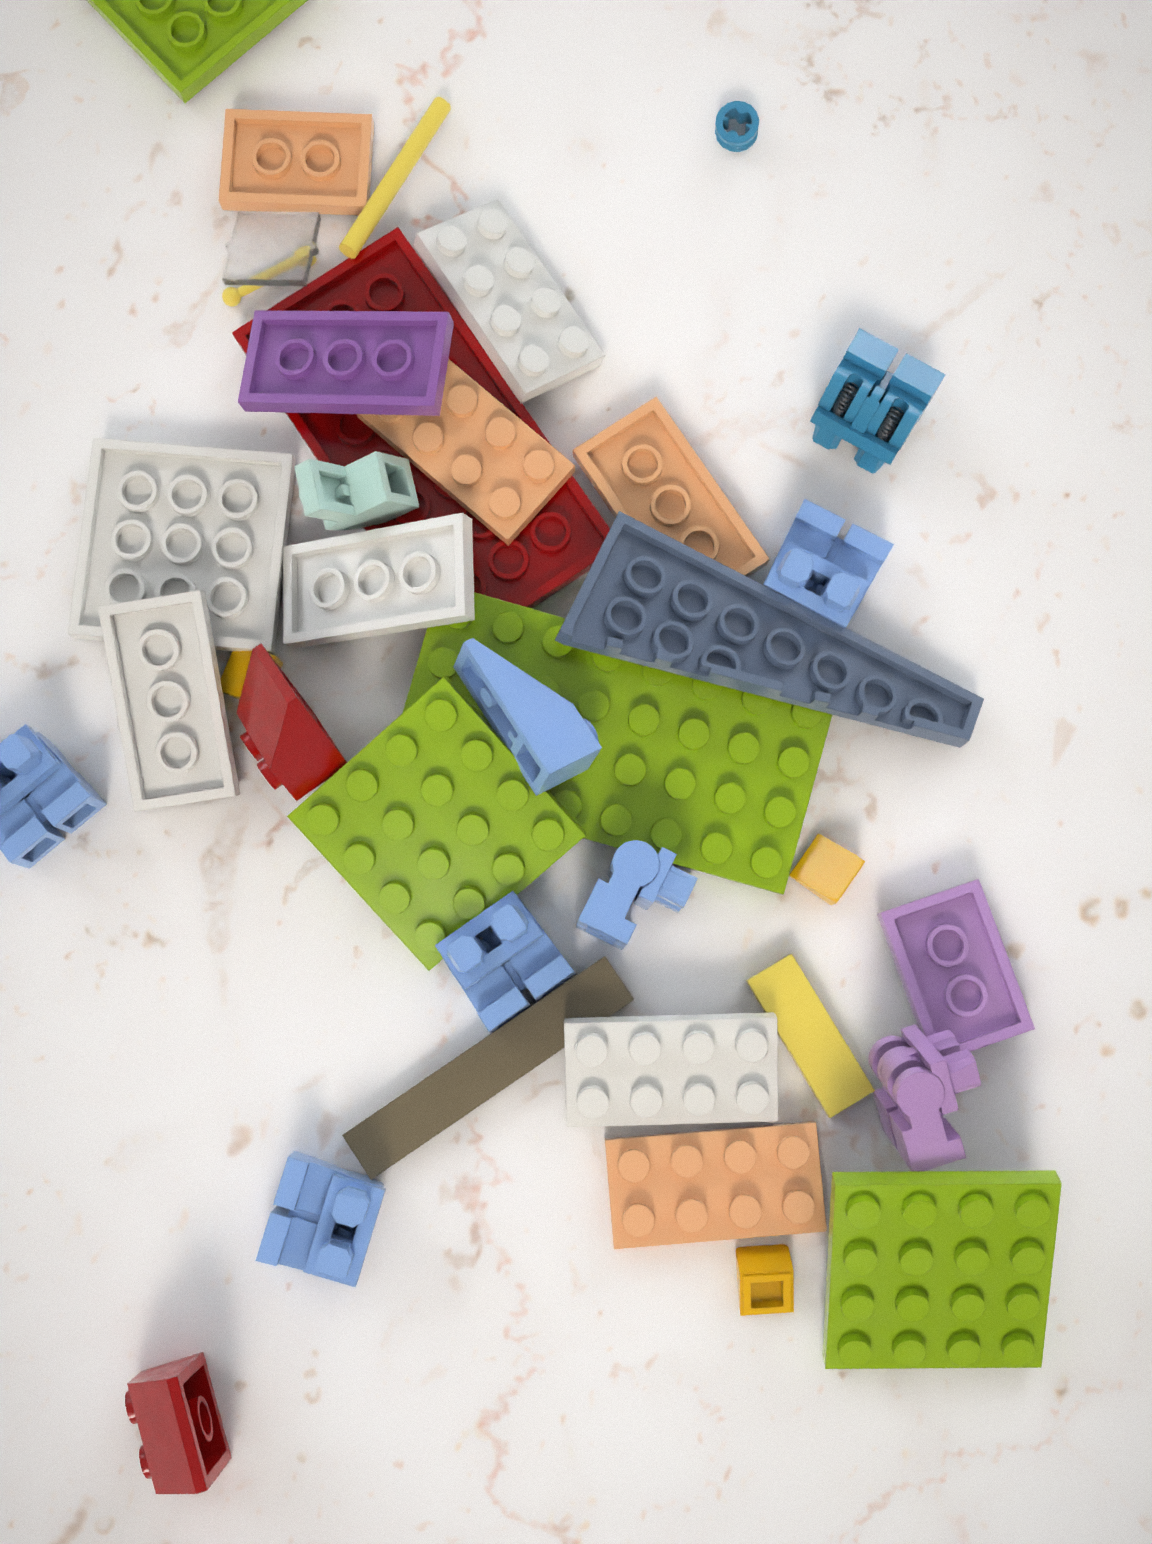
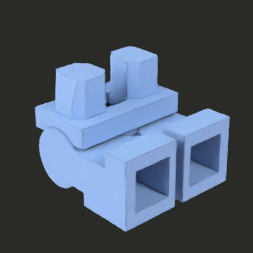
[763,499,894,628]
[0,724,107,869]
[576,840,698,950]
[435,891,576,1033]
[255,1151,386,1287]

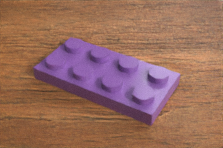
[238,310,454,416]

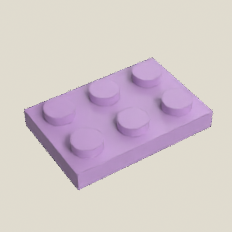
[877,879,1035,1052]

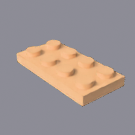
[357,359,575,546]
[573,397,770,577]
[605,1121,827,1249]

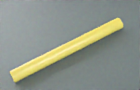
[339,97,451,259]

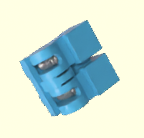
[810,328,946,474]

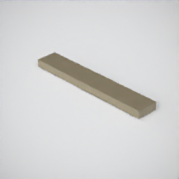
[342,956,634,1180]

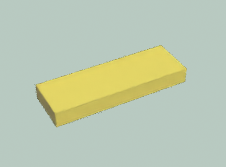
[746,954,875,1118]

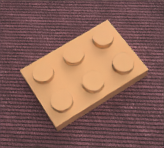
[219,109,374,215]

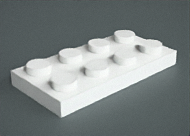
[413,199,606,404]
[283,513,475,649]
[98,590,240,812]
[564,1012,778,1127]

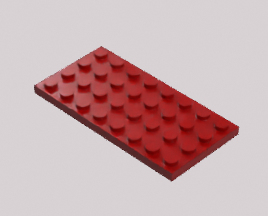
[232,227,610,608]

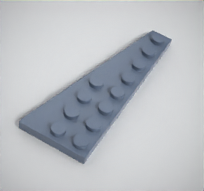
[555,511,984,748]

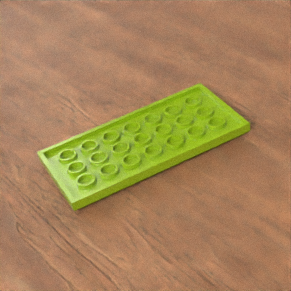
[403,592,832,895]

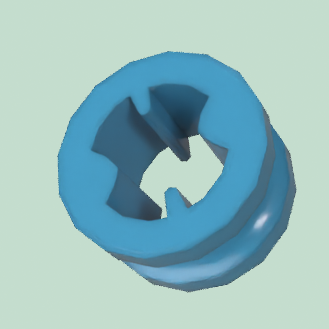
[715,101,759,152]

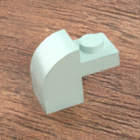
[294,451,419,530]

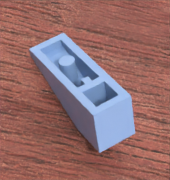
[453,638,602,796]

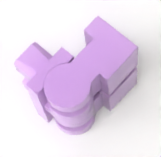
[868,1024,981,1171]

